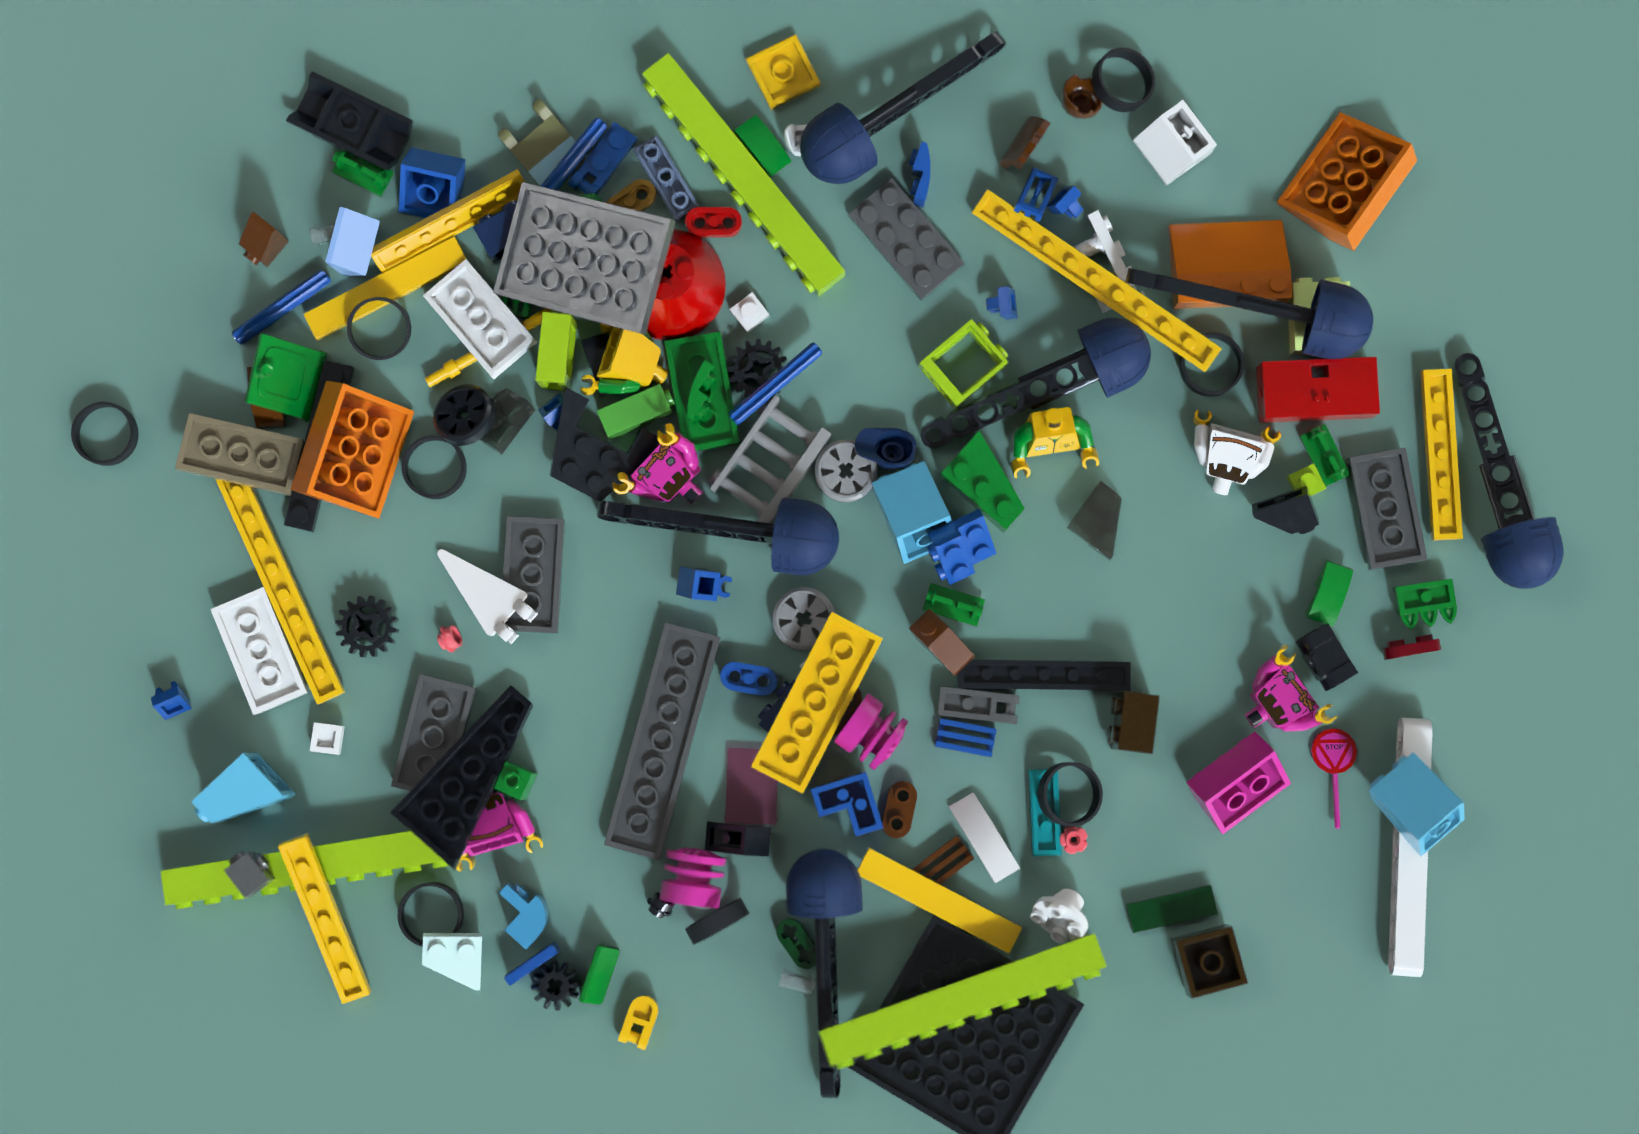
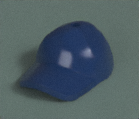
[854,428,916,469]

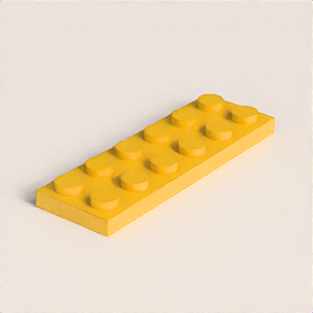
[751,612,883,794]

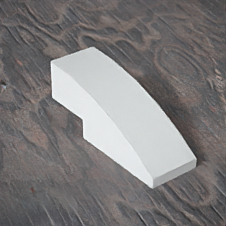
[949,792,1020,883]

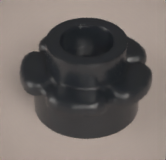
[647,892,675,918]

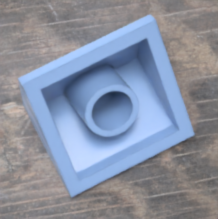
[325,207,380,276]

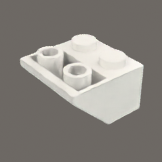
[1133,100,1217,186]

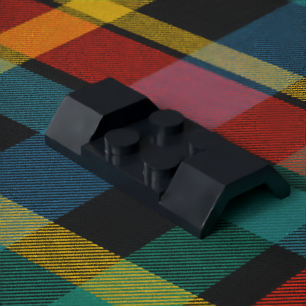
[286,71,413,171]

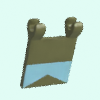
[498,99,588,186]

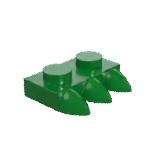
[1393,579,1457,630]

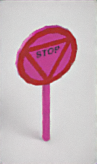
[1311,728,1357,829]

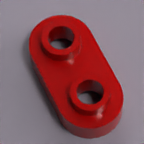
[685,207,742,237]

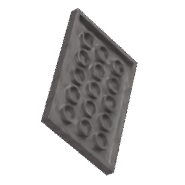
[493,182,676,335]

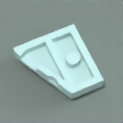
[422,933,482,990]

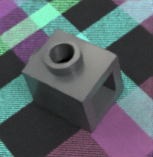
[224,851,275,898]

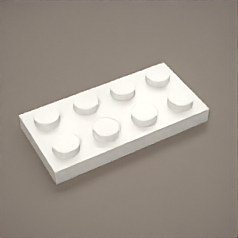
[423,259,537,379]
[210,587,309,715]

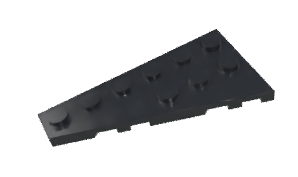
[390,685,533,871]

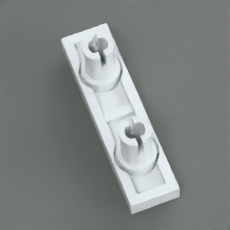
[1074,210,1146,313]

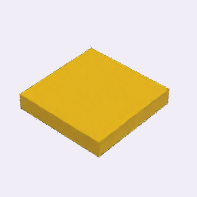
[746,34,821,110]

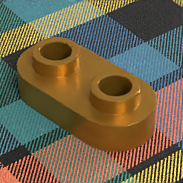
[606,179,656,212]

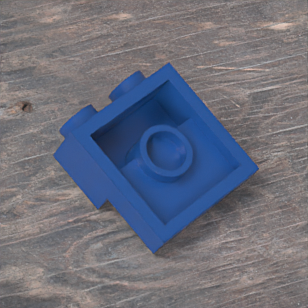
[927,509,997,585]

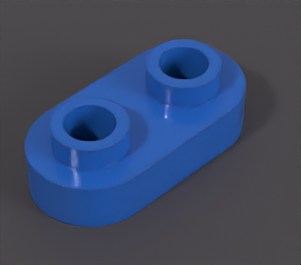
[720,662,777,696]

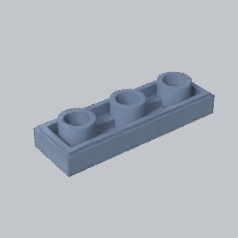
[633,135,700,222]

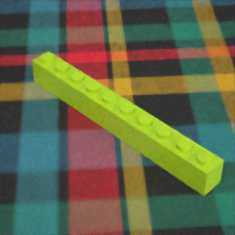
[642,53,845,297]
[160,831,449,910]
[818,933,1107,1069]

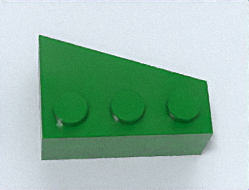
[940,431,1025,533]

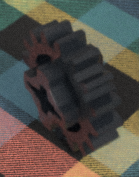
[727,339,787,400]
[335,595,399,658]

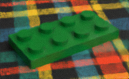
[664,331,740,452]

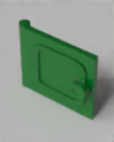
[244,333,327,422]

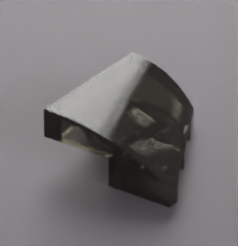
[460,388,535,455]
[1067,481,1122,560]

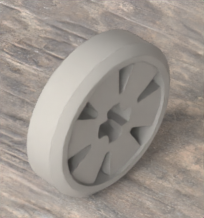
[815,439,877,503]
[773,587,835,651]

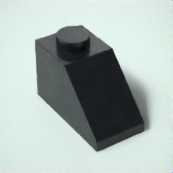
[1252,486,1319,534]
[705,821,771,856]

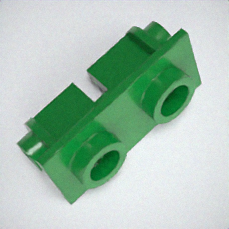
[331,150,394,197]
[1299,424,1350,487]
[922,583,985,627]

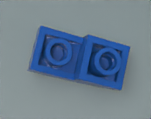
[909,142,931,208]

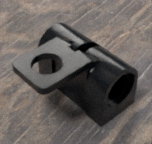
[1295,624,1358,691]

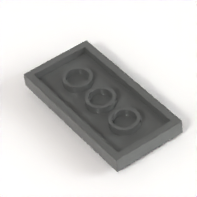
[848,178,965,301]
[1347,448,1428,570]
[503,516,565,634]
[391,674,476,791]

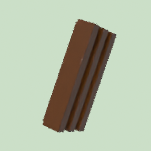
[912,835,974,884]

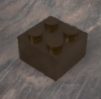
[1107,691,1160,754]
[1171,924,1248,999]

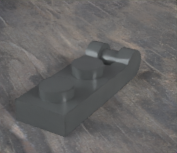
[937,687,1020,724]

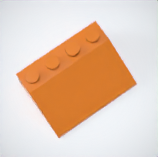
[1277,112,1417,251]
[1169,220,1293,309]
[290,381,414,519]

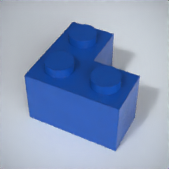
[811,772,883,836]

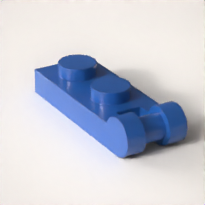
[568,122,638,195]

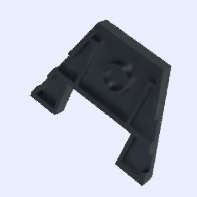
[549,387,660,502]

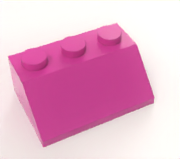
[1186,731,1291,835]

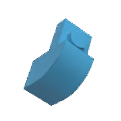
[499,883,549,949]

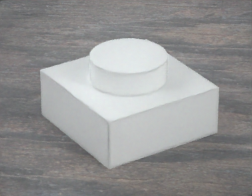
[730,293,770,333]
[310,722,345,755]

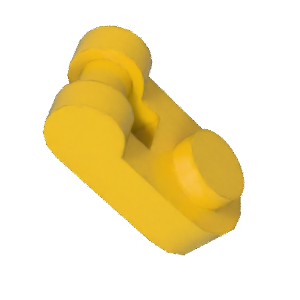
[618,995,659,1050]

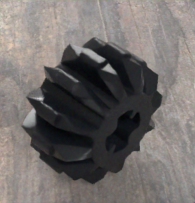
[531,960,581,1011]

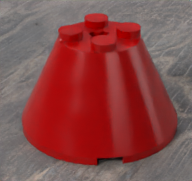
[647,229,726,341]

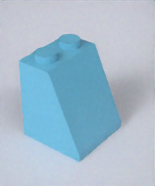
[872,461,951,564]
[1369,752,1465,856]
[191,753,296,823]

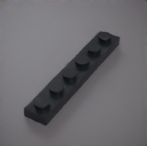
[284,360,354,532]
[957,660,1131,691]

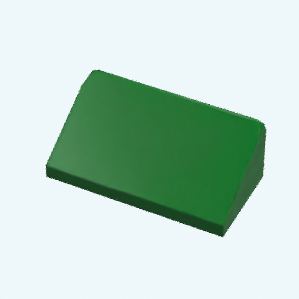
[578,943,620,1005]

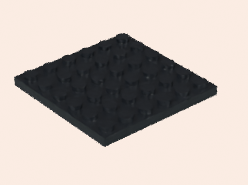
[847,914,1085,1134]

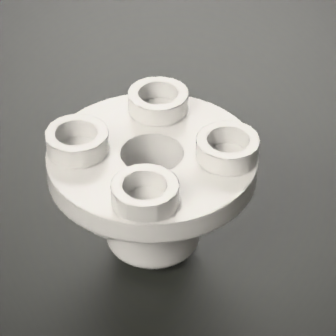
[1030,889,1088,944]

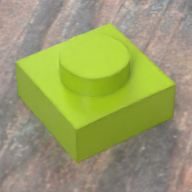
[1286,463,1326,496]

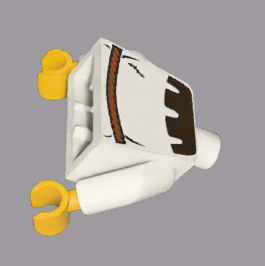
[1193,409,1281,495]

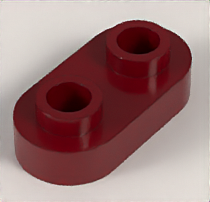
[1382,634,1441,660]

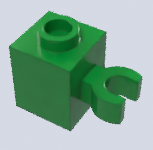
[494,762,538,800]

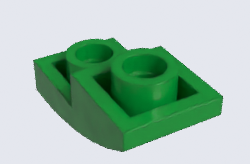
[733,115,792,177]
[687,360,717,424]
[1305,559,1353,627]

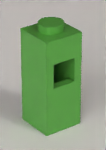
[597,384,675,440]

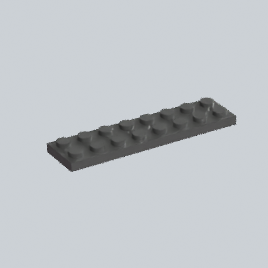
[604,622,721,860]

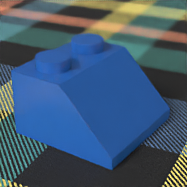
[399,147,466,218]

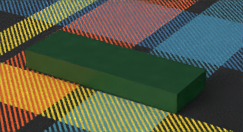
[1126,885,1218,933]

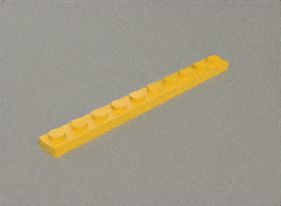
[972,189,1222,372]
[215,479,345,705]

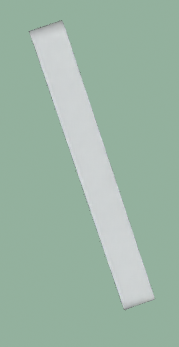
[1388,717,1432,977]

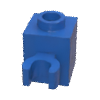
[676,566,732,601]

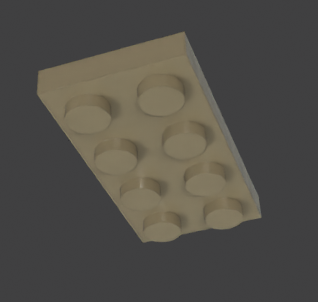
[175,413,304,496]

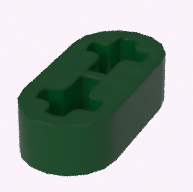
[776,918,816,969]

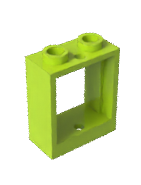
[535,309,578,391]
[918,319,1008,410]

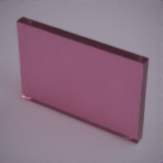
[724,748,778,825]

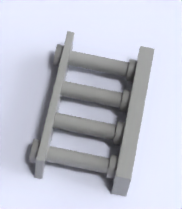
[709,395,832,523]

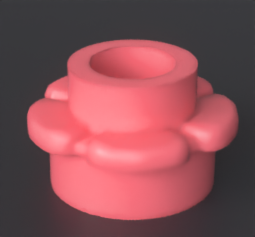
[437,625,462,653]
[1060,826,1087,854]

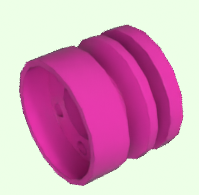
[834,693,909,770]
[659,847,727,908]

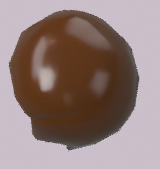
[1060,74,1102,119]

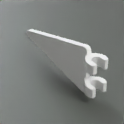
[437,549,538,644]

